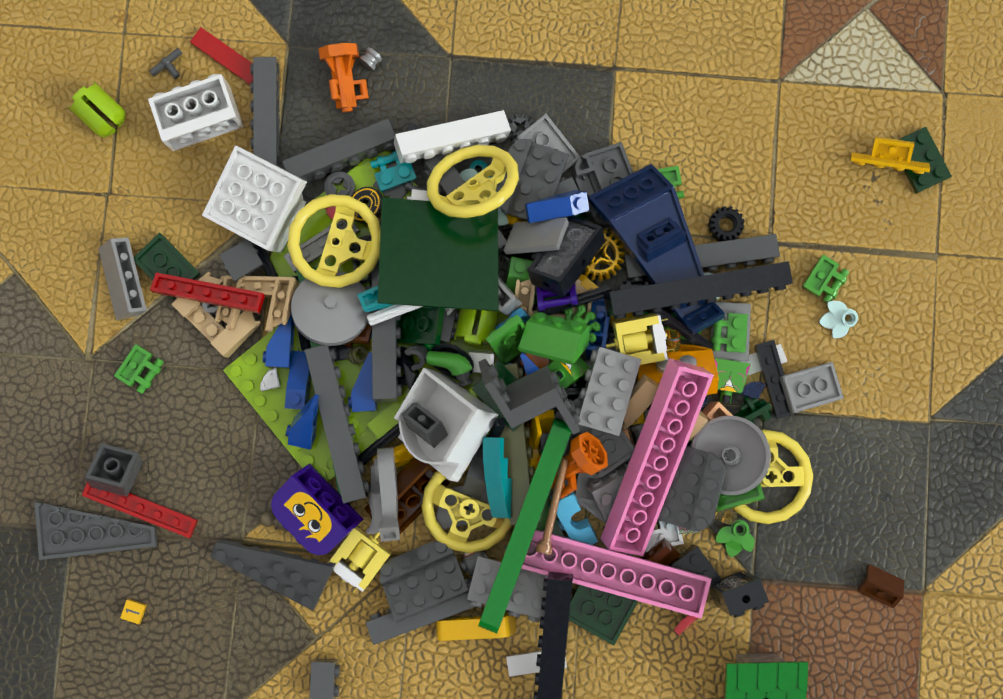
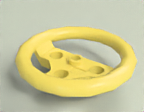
[427,145,519,218]
[287,194,381,288]
[732,429,813,524]
[421,462,512,553]

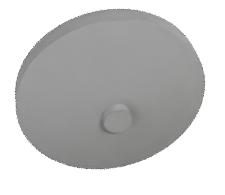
[291,271,370,346]
[691,416,771,495]

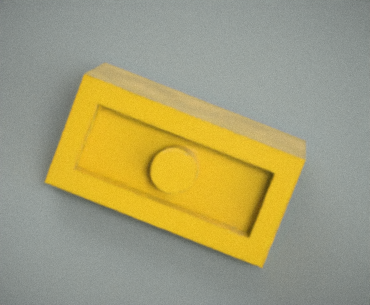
[530,410,555,449]

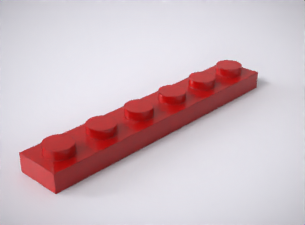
[150,272,265,314]
[81,482,198,538]

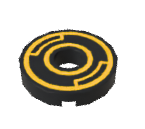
[351,187,383,225]

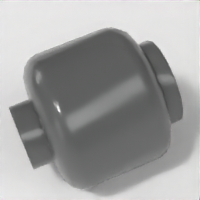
[460,551,488,577]

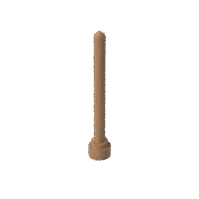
[535,458,568,555]

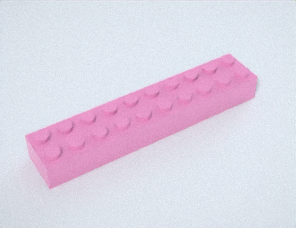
[600,358,714,556]
[521,529,712,619]

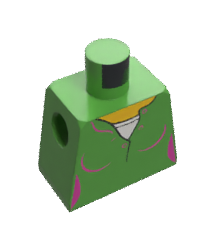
[547,357,590,389]
[714,358,751,404]

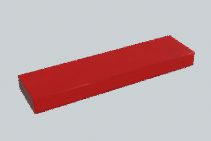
[190,27,253,85]

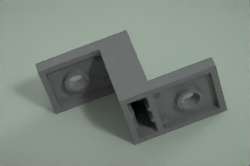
[478,358,581,434]

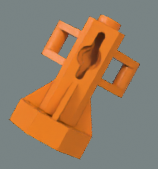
[318,43,369,113]
[537,432,608,499]

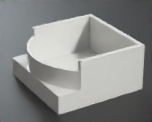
[202,145,307,253]
[394,368,499,482]

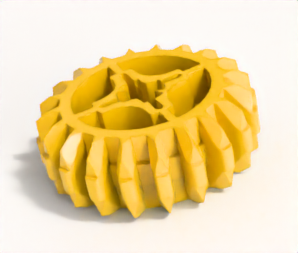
[584,230,625,281]

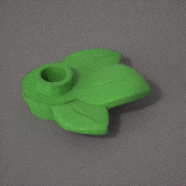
[716,519,755,557]

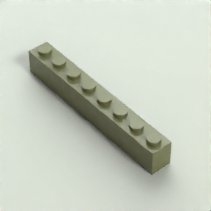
[499,363,535,525]

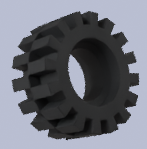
[708,206,745,242]

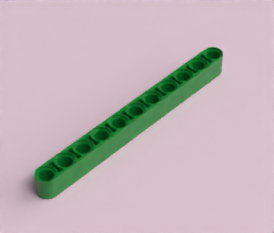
[478,418,571,634]

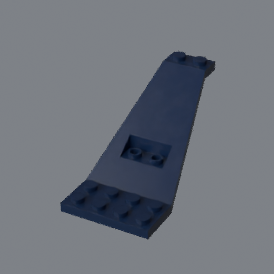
[588,164,725,335]

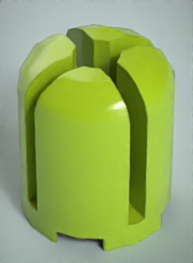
[68,81,126,137]
[453,309,499,349]

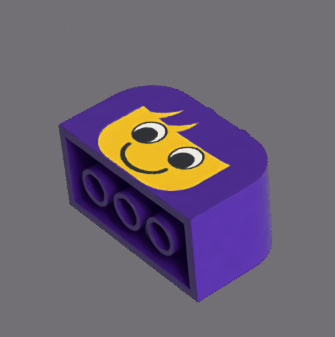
[271,463,364,555]

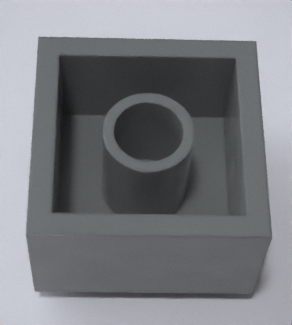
[85,443,143,497]

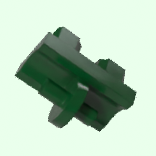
[733,396,772,424]

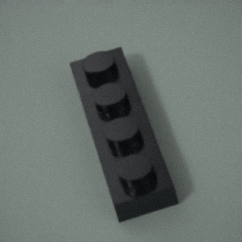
[754,340,796,419]

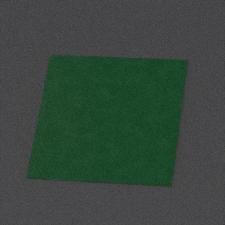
[378,197,499,311]

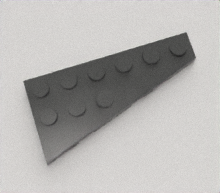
[34,501,158,560]
[210,539,336,611]

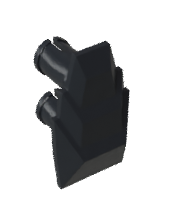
[398,346,420,390]

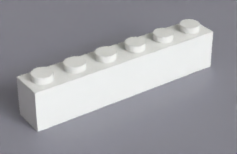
[393,110,511,163]

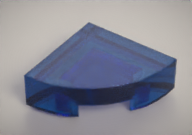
[742,382,766,399]

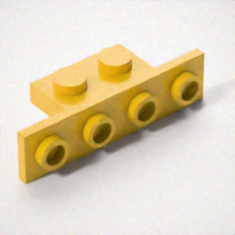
[851,137,930,174]

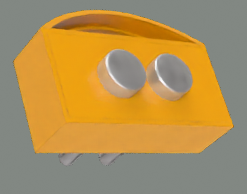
[636,344,719,395]

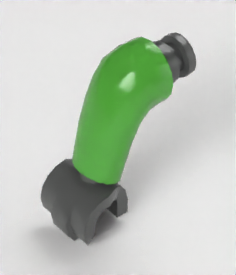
[405,344,473,386]

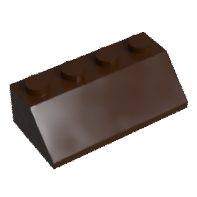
[364,457,450,534]

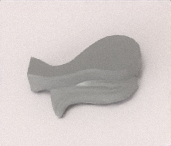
[366,447,400,542]

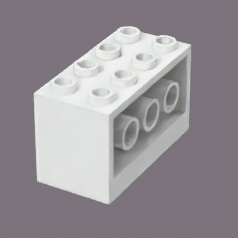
[148,74,244,151]

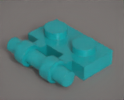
[370,150,417,193]

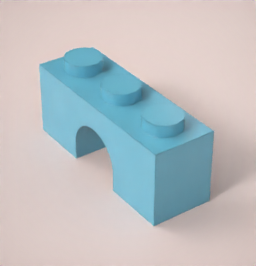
[549,492,598,545]

